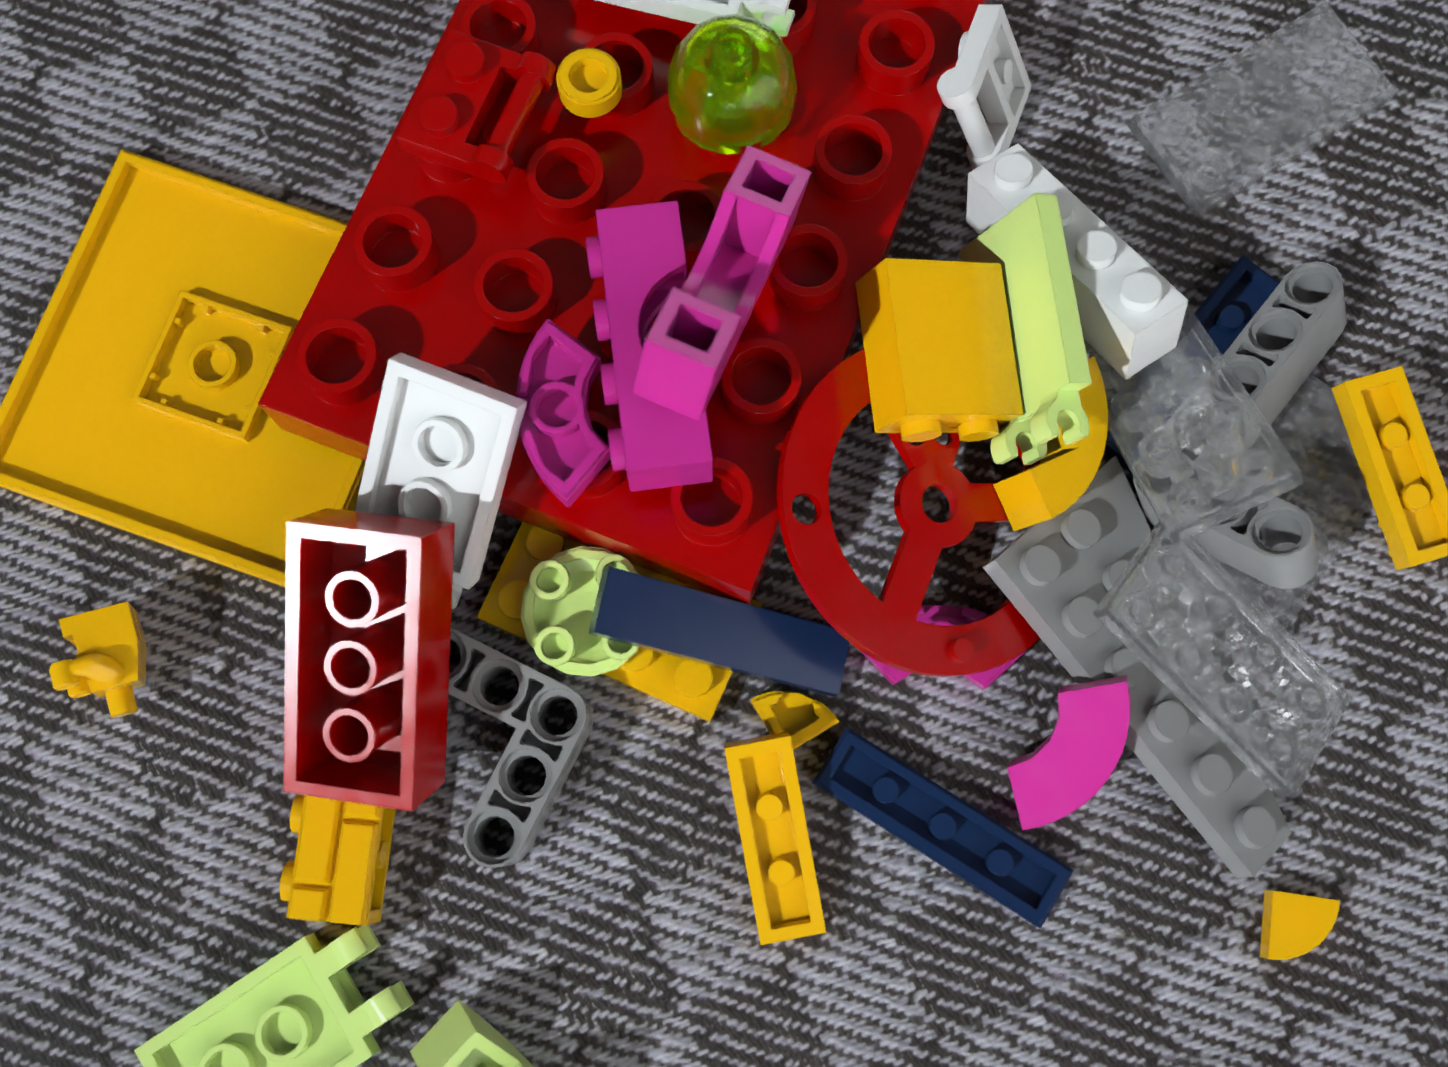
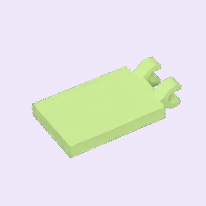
[960,193,1092,465]
[134,925,415,1067]

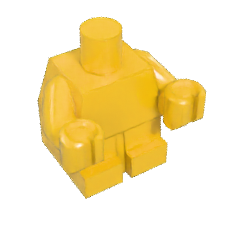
[49,601,147,718]

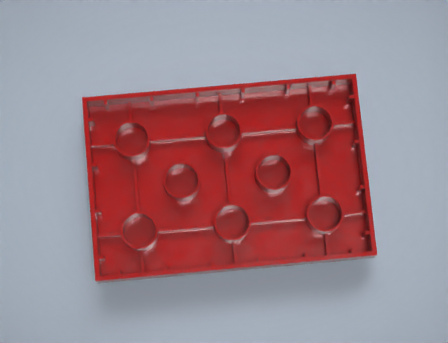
[258,0,988,605]

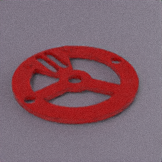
[777,349,1040,677]

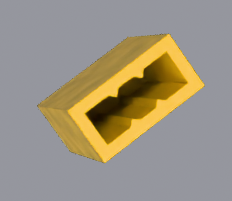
[855,258,1024,442]

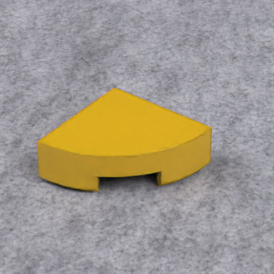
[750,691,839,751]
[1260,889,1340,960]

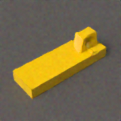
[1331,366,1448,571]
[723,731,826,945]

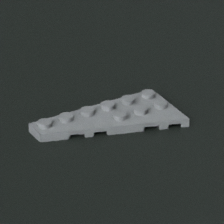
[983,456,1291,879]

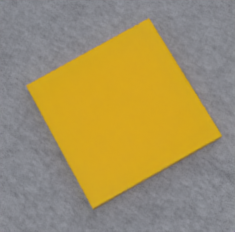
[0,149,366,588]

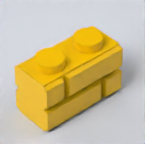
[279,794,396,925]

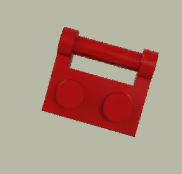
[396,29,557,184]

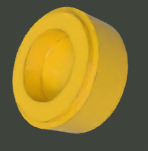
[556,48,623,118]

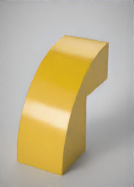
[993,356,1108,531]

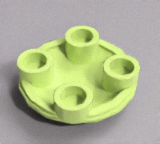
[521,546,640,677]

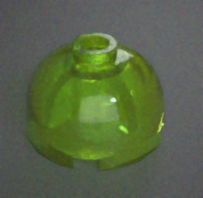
[667,14,797,155]

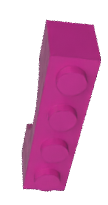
[632,145,811,421]
[586,201,713,492]

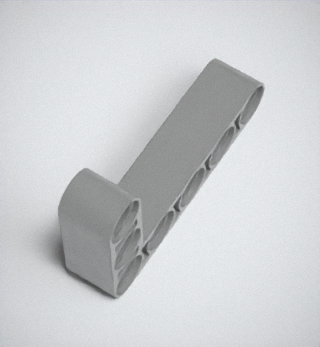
[1133,261,1347,589]
[448,628,594,868]

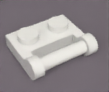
[937,4,1032,169]

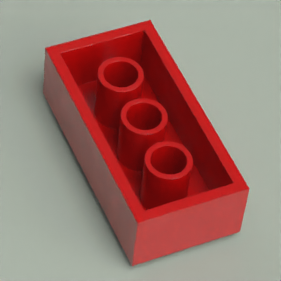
[283,508,455,812]

